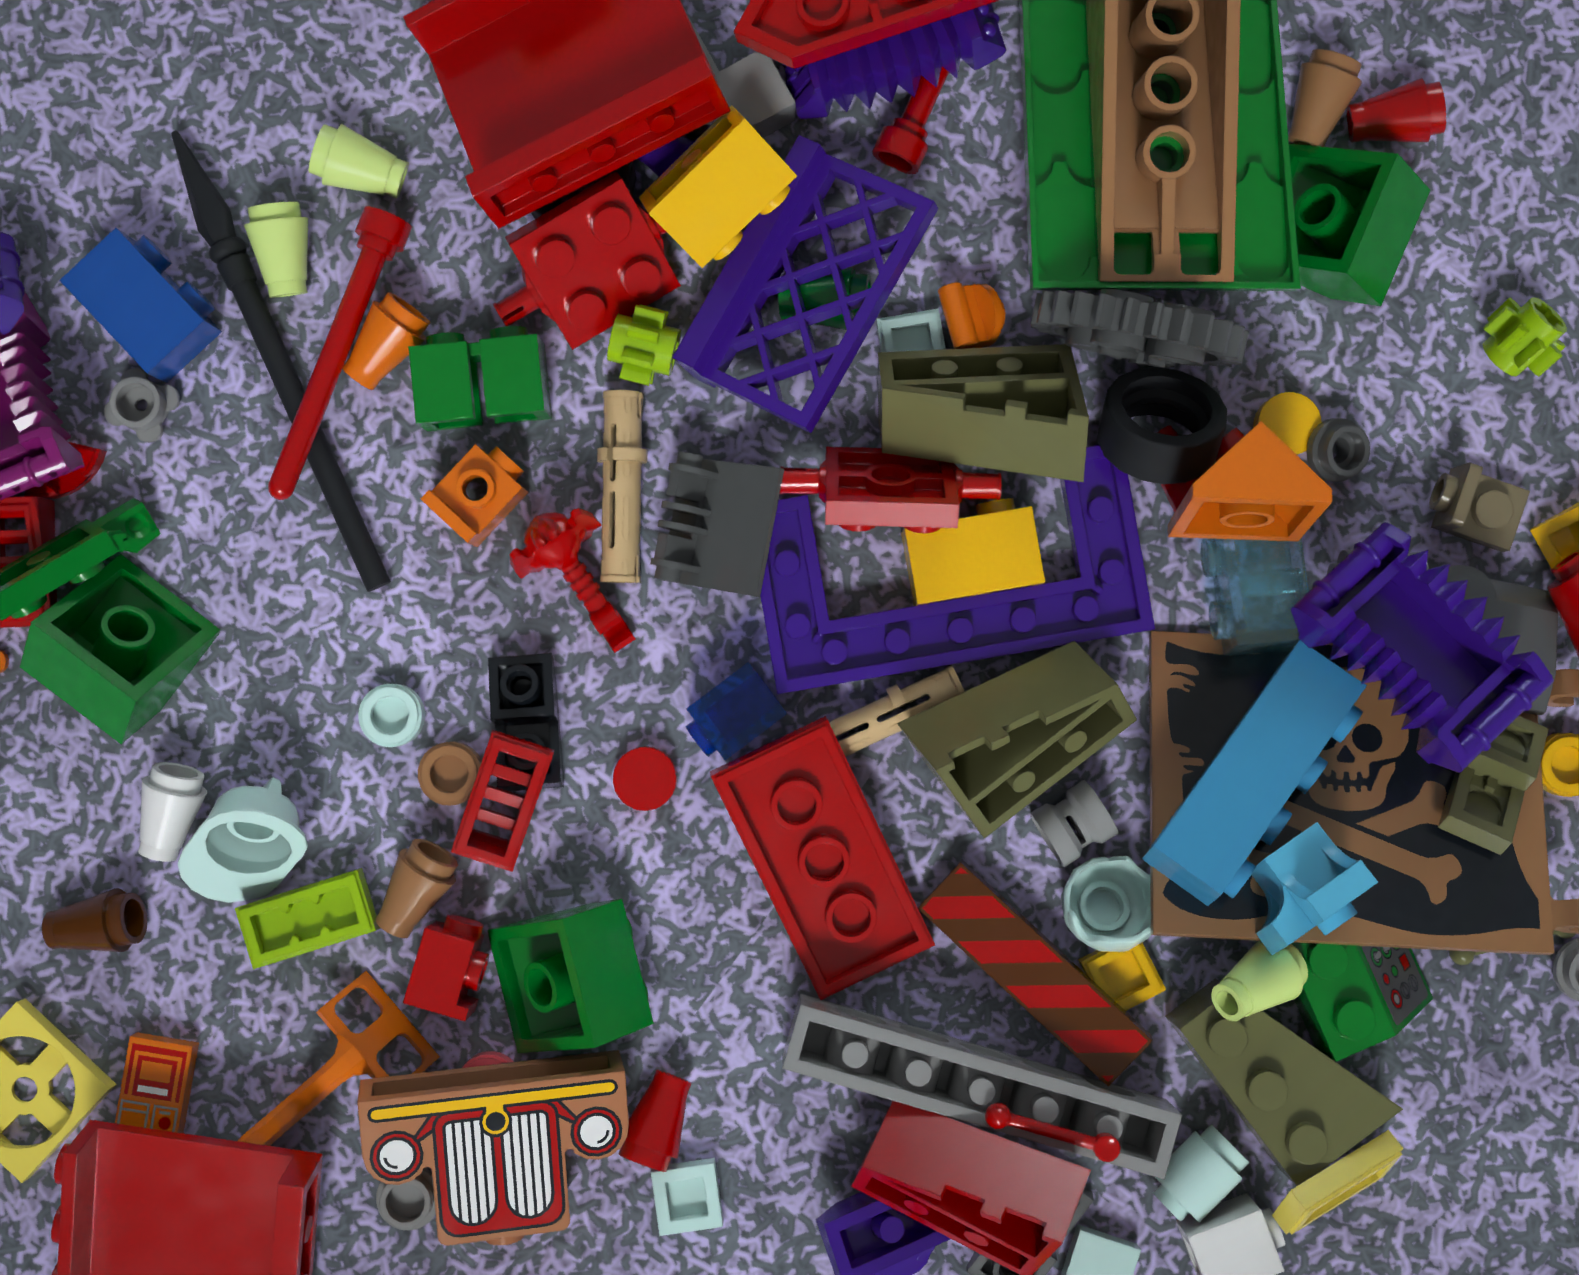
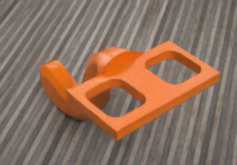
[237,971,440,1146]

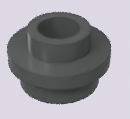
[1307,418,1370,482]

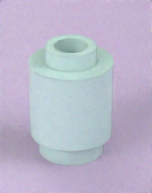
[1153,1124,1250,1222]

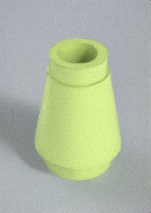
[308,124,409,198]
[244,202,308,298]
[1211,941,1308,1021]

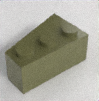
[878,344,1089,482]
[897,641,1137,838]
[1165,978,1403,1186]

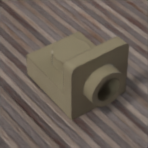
[1429,462,1530,552]

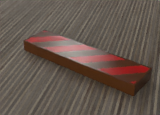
[918,859,1153,1087]

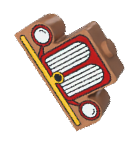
[357,1050,629,1246]

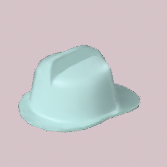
[178,777,308,903]

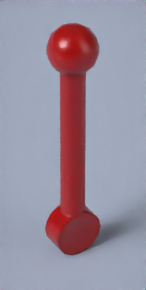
[985,1103,1121,1162]

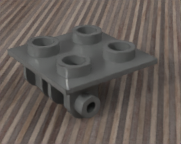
[650,452,784,597]

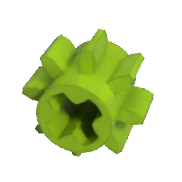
[1483,297,1567,377]
[607,305,681,386]

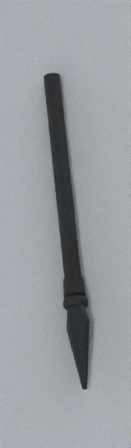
[171,130,391,592]

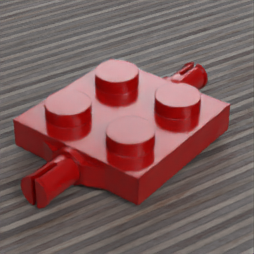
[493,172,681,350]
[780,446,1002,533]

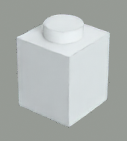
[1176,1193,1285,1275]

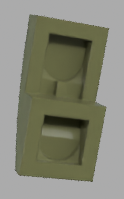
[1438,716,1549,855]

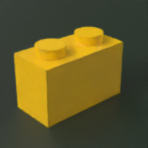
[639,105,797,268]
[901,498,1045,606]

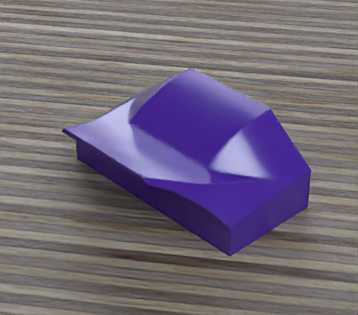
[816,1192,950,1275]

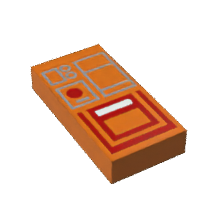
[115,1032,199,1133]

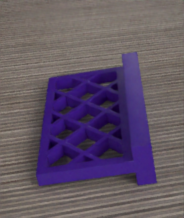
[672,135,939,433]

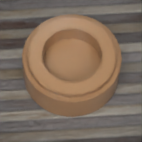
[418,741,482,806]

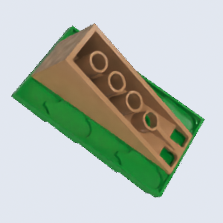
[1018,0,1301,292]

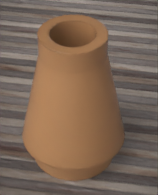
[1288,49,1362,147]
[375,839,458,938]

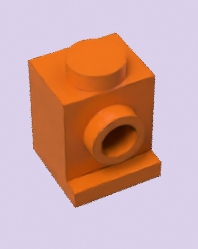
[421,444,529,547]

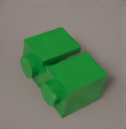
[408,326,552,431]

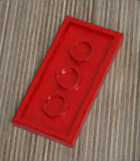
[710,716,935,1000]

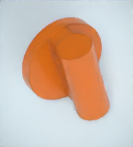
[938,282,1006,349]

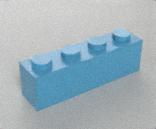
[1142,640,1367,906]

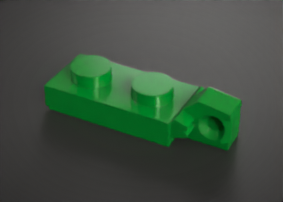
[0,498,161,621]

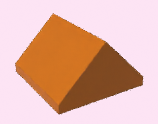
[1168,421,1332,542]

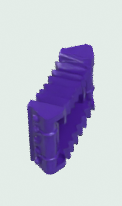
[782,3,1006,119]
[1291,522,1554,773]

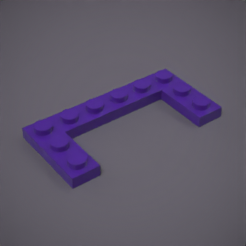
[760,445,1155,694]

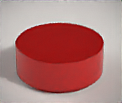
[613,746,678,811]

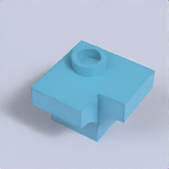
[1251,822,1378,955]

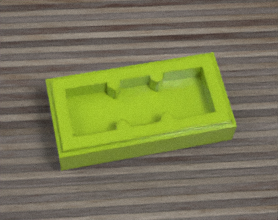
[235,868,380,969]

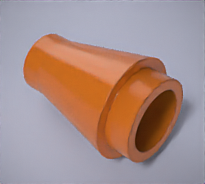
[343,292,430,390]

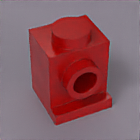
[403,915,489,1021]

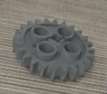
[1030,289,1249,368]

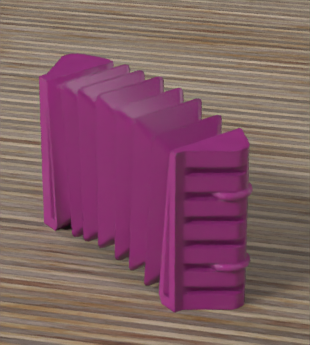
[0,292,85,500]

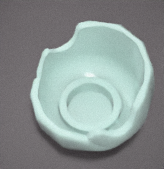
[1061,856,1151,952]

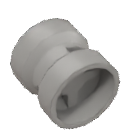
[1029,780,1118,867]

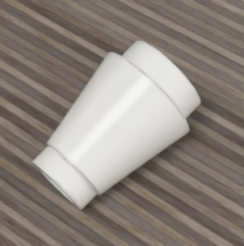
[138,762,207,862]

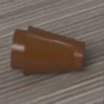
[42,888,147,952]

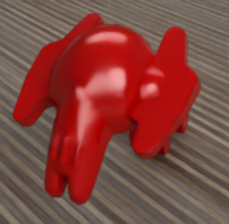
[509,508,636,653]

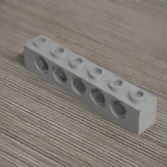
[782,993,1182,1179]

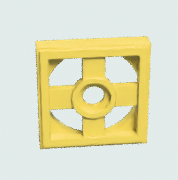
[0,998,117,1183]

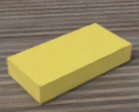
[1272,1130,1404,1235]

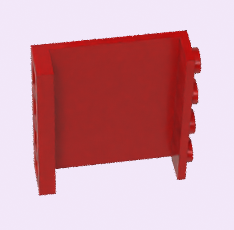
[403,0,731,229]
[51,1120,323,1275]

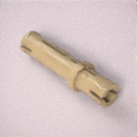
[597,390,648,583]
[829,665,965,757]

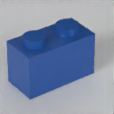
[59,228,222,383]

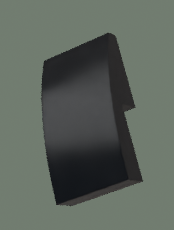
[488,653,564,791]

